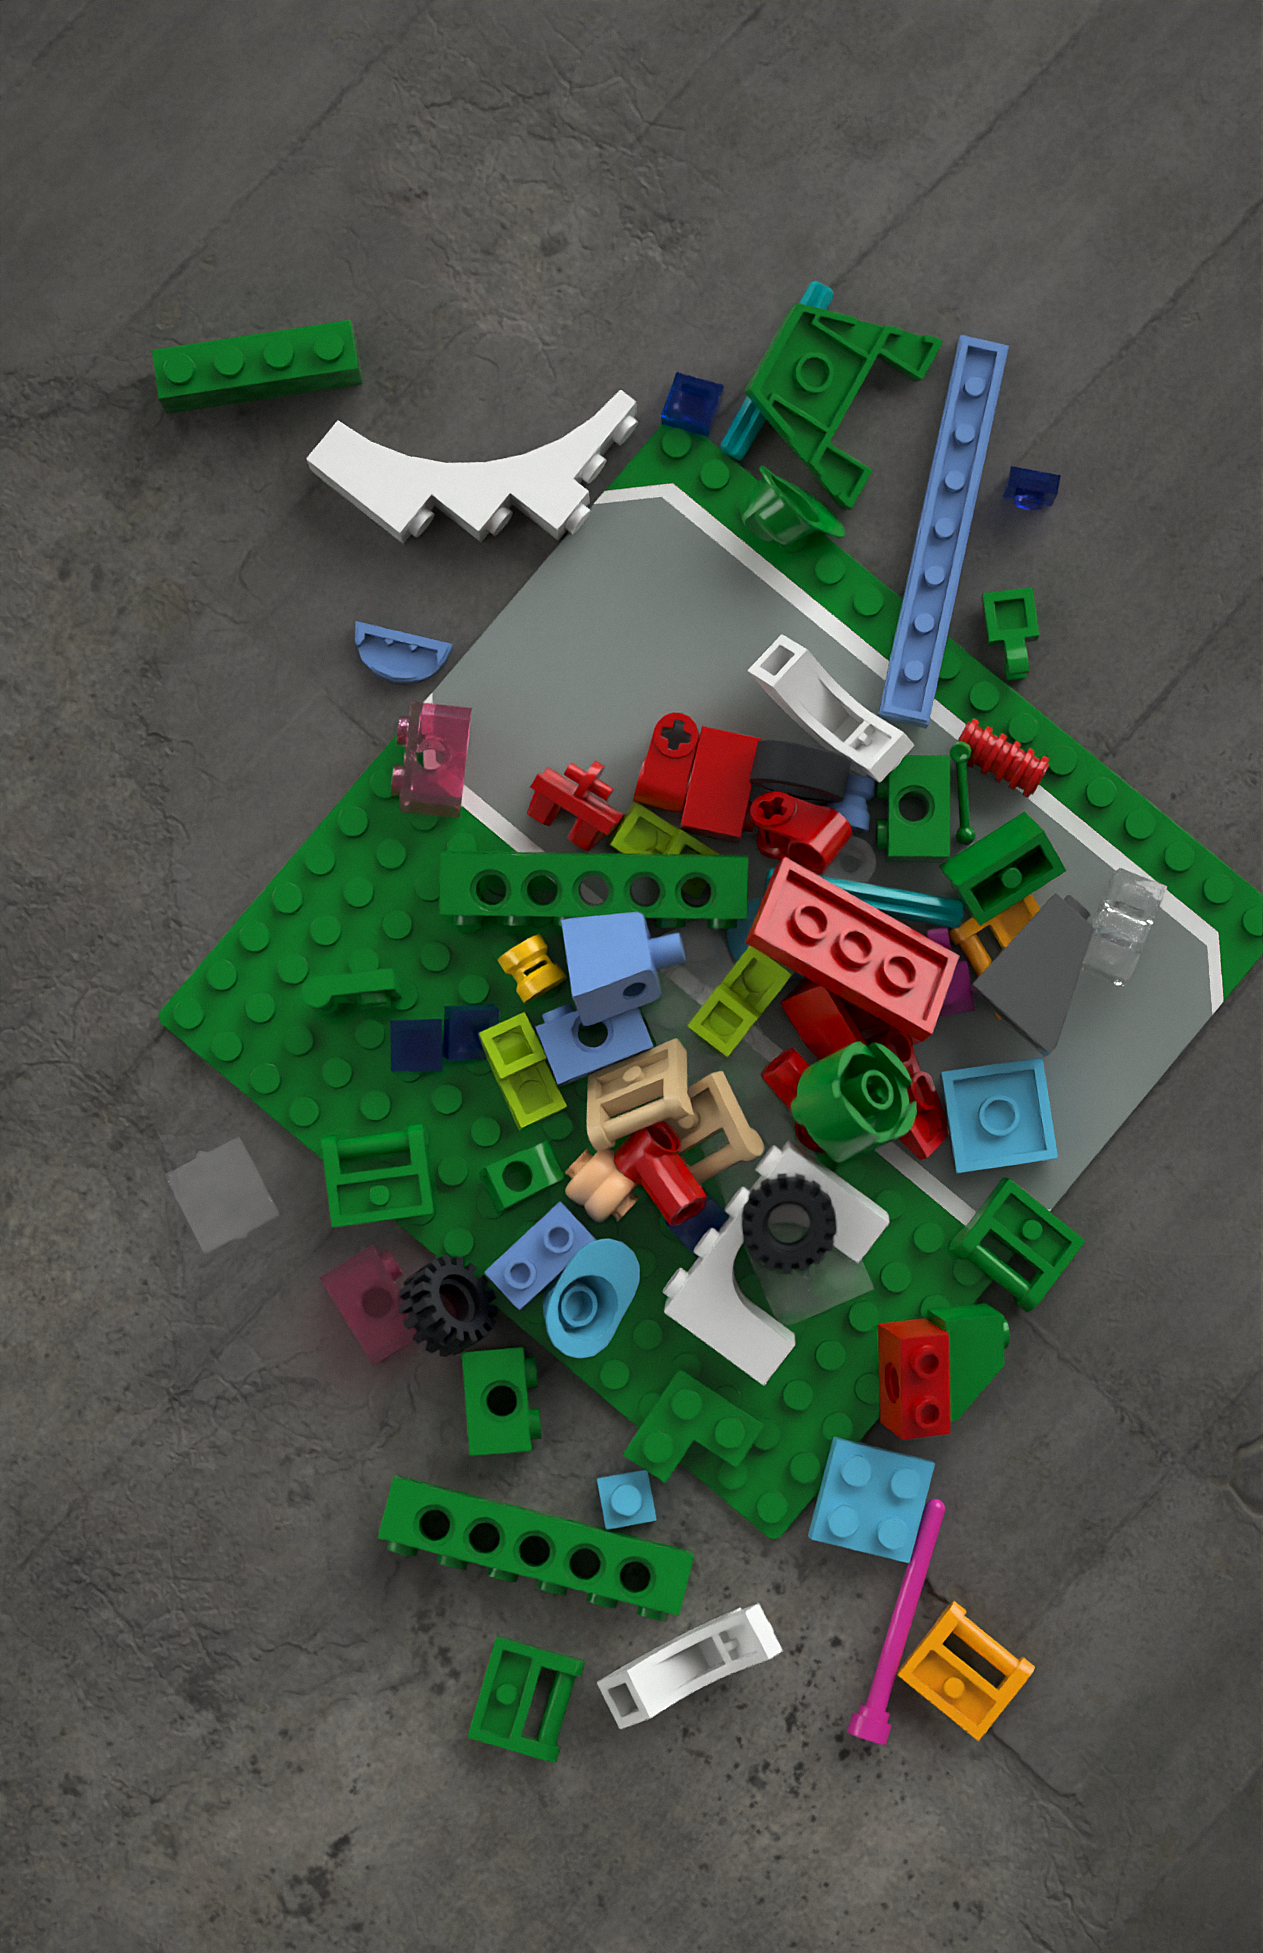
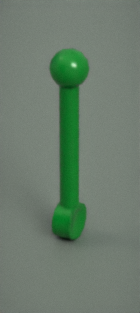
[950,741,976,845]

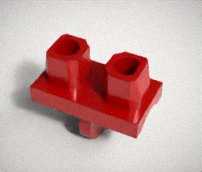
[527,761,624,852]

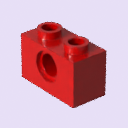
[878,1318,951,1440]

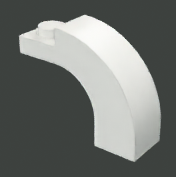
[747,634,915,782]
[596,1603,783,1729]

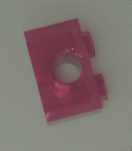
[391,701,472,818]
[319,1245,417,1366]

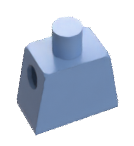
[561,912,686,1026]

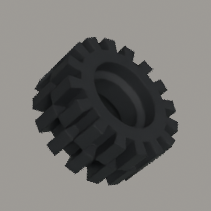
[742,1173,837,1274]
[398,1255,497,1357]

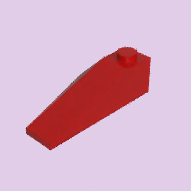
[780,978,949,1160]

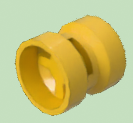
[498,934,567,1004]

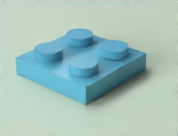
[940,1057,1058,1174]
[808,1436,935,1563]

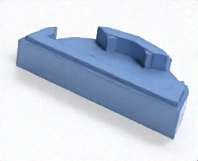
[355,621,454,685]

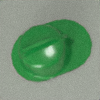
[742,466,845,546]

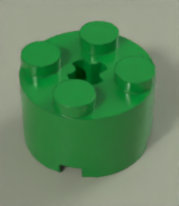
[791,1041,917,1163]

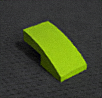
[606,801,720,900]
[687,946,795,1058]
[478,1012,567,1131]

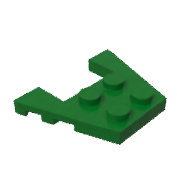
[744,303,943,510]

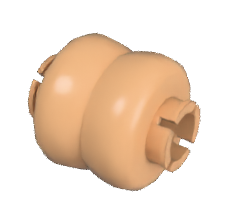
[565,1149,640,1223]

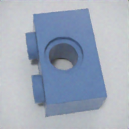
[535,1004,654,1087]
[484,1202,596,1310]

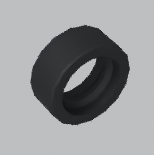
[749,740,852,803]

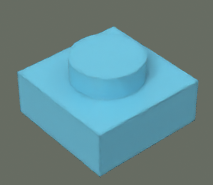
[597,1469,657,1530]

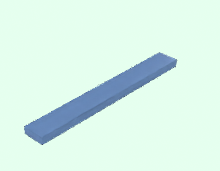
[877,335,1009,729]

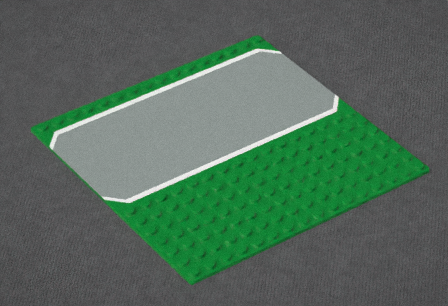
[158,415,1263,1539]

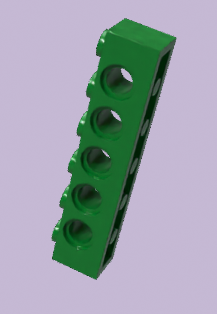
[439,851,749,929]
[378,1475,694,1622]

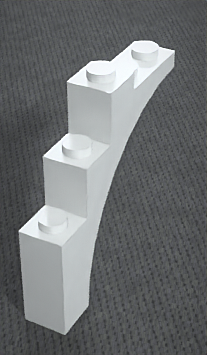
[306,389,638,544]

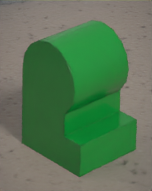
[479,1141,566,1214]

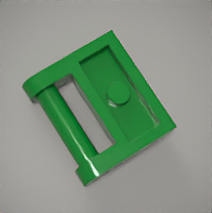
[301,968,402,1016]
[321,1123,435,1228]
[949,1177,1086,1313]
[467,1635,586,1763]

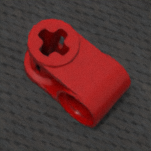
[633,712,700,814]
[750,791,852,875]

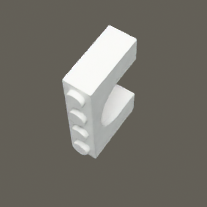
[662,1139,890,1386]

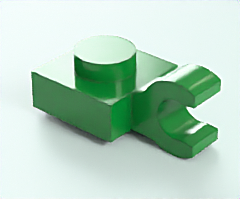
[981,587,1040,681]

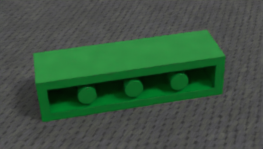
[152,320,363,414]

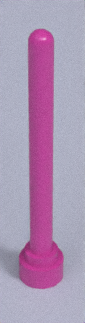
[847,1499,945,1745]

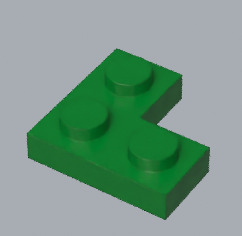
[622,1368,765,1483]

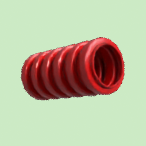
[957,719,1050,798]

